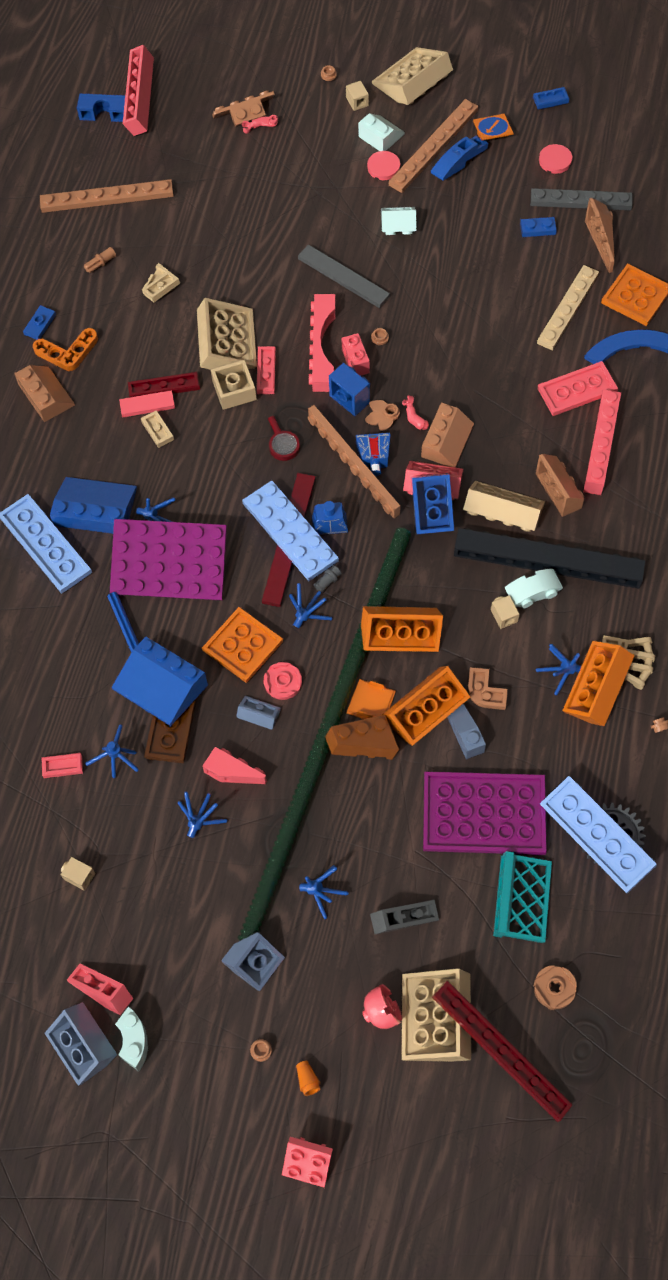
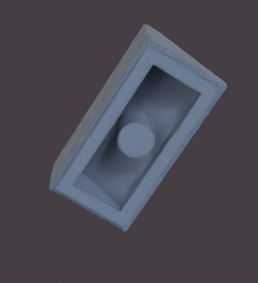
[237,696,281,729]

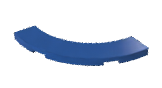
[584,330,668,364]

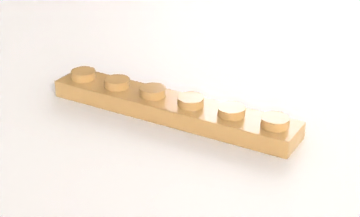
[537,265,599,351]

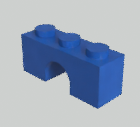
[77,94,125,122]

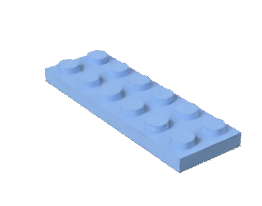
[242,481,339,581]
[0,494,92,594]
[540,776,657,894]

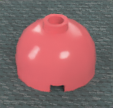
[363,984,402,1029]

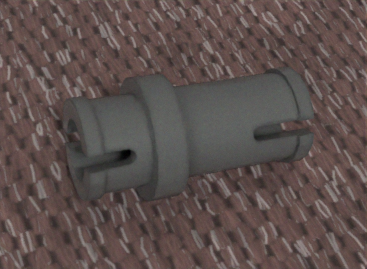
[313,565,342,593]

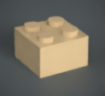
[211,360,257,410]

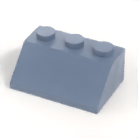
[45,1002,117,1086]

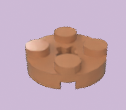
[533,966,577,1010]

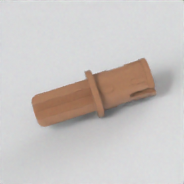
[84,247,116,273]

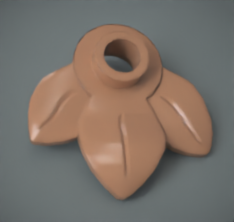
[365,400,400,430]

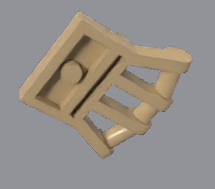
[602,635,655,690]

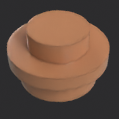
[321,65,337,81]
[371,328,389,345]
[651,717,668,733]
[250,1039,272,1062]

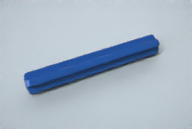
[107,592,139,653]

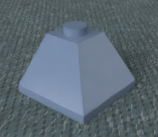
[221,932,285,991]

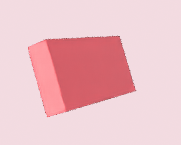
[42,753,83,778]

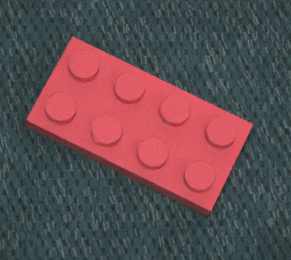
[537,361,618,416]

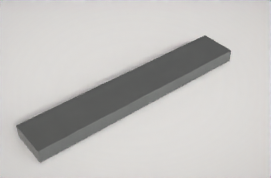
[298,244,390,308]

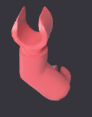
[242,115,278,134]
[402,395,429,430]

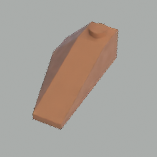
[585,198,615,273]

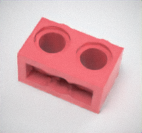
[341,333,370,376]

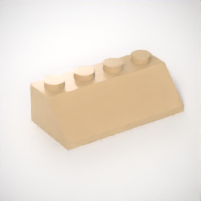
[463,481,545,532]

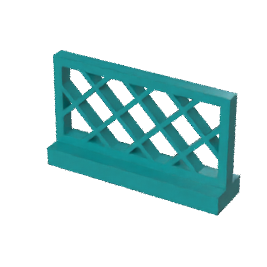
[493,851,552,943]

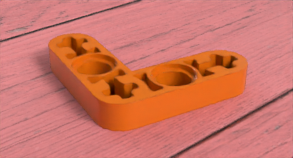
[33,328,98,371]

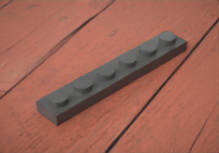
[530,188,632,210]

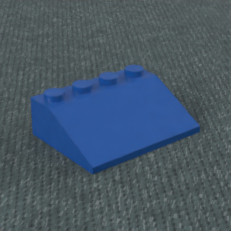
[50,477,137,534]
[112,637,208,726]

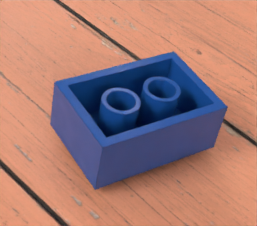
[411,473,454,534]

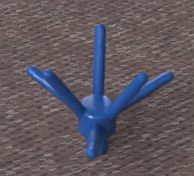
[136,498,176,522]
[289,583,333,628]
[536,644,582,695]
[86,725,139,778]
[178,792,227,838]
[299,865,349,919]

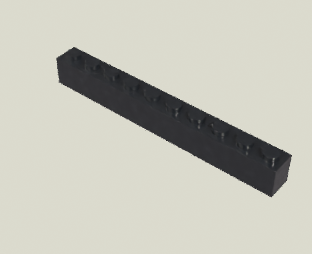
[454,528,645,589]

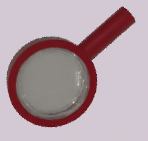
[268,416,300,461]

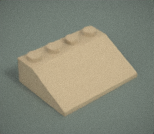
[372,47,453,105]
[197,298,257,370]
[402,969,471,1061]

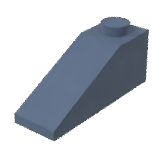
[447,704,486,759]

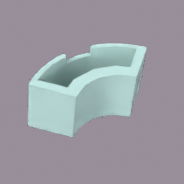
[505,569,563,608]
[115,1007,148,1071]

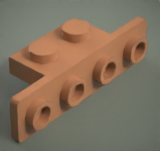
[212,91,275,127]

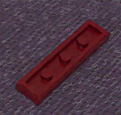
[128,372,200,398]

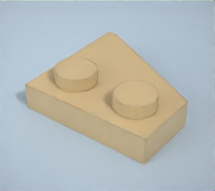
[142,263,180,302]

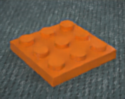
[601,263,668,326]
[202,607,283,683]

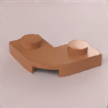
[468,667,507,710]

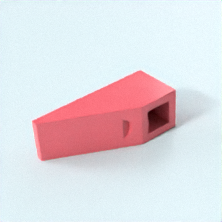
[202,747,267,784]

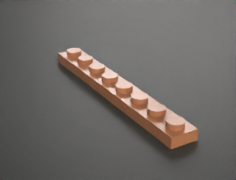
[389,99,479,193]
[40,179,174,213]
[308,405,400,518]

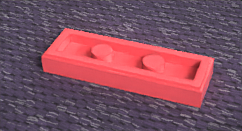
[256,346,276,394]
[119,390,175,418]

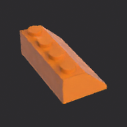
[361,606,443,652]
[562,641,635,726]
[382,666,470,746]

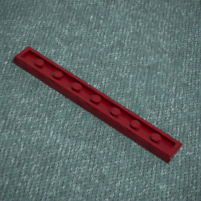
[262,473,316,607]
[432,980,573,1122]

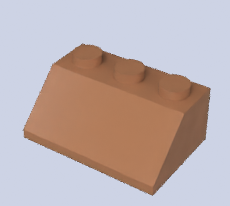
[14,365,75,422]
[421,403,474,468]
[536,454,584,517]

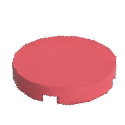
[539,144,572,174]
[367,151,400,180]
[264,662,302,700]

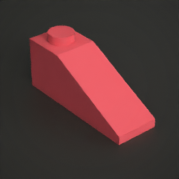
[67,964,133,1015]

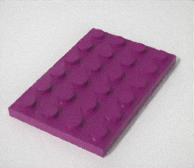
[110,519,227,601]
[423,772,546,855]

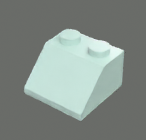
[358,113,404,151]
[381,207,416,235]

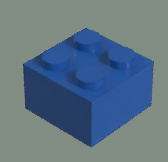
[329,363,370,416]

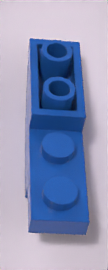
[431,136,488,180]

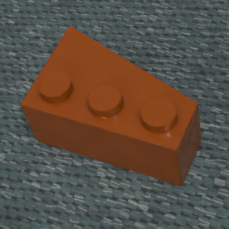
[325,715,399,760]

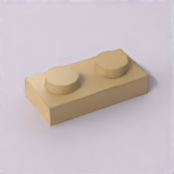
[141,411,174,448]

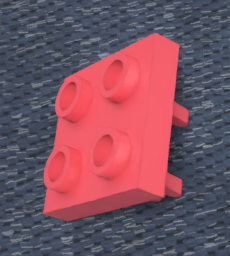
[282,1137,333,1187]

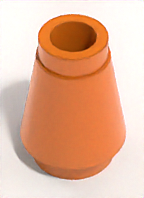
[296,1061,321,1096]

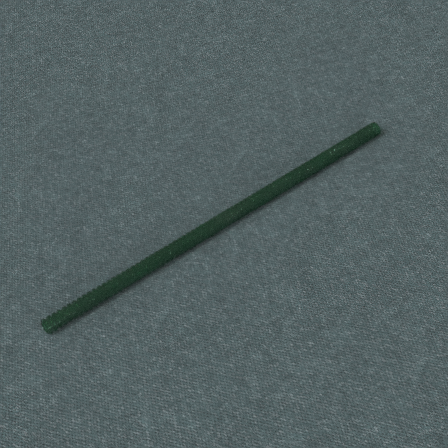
[237,528,411,941]

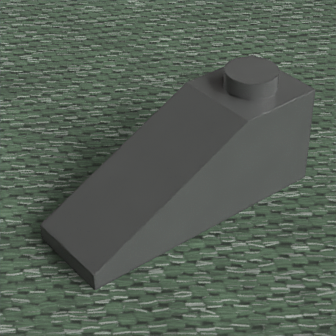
[370,900,439,934]

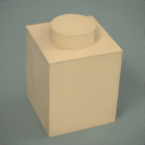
[346,81,369,111]
[491,595,519,629]
[60,857,96,891]

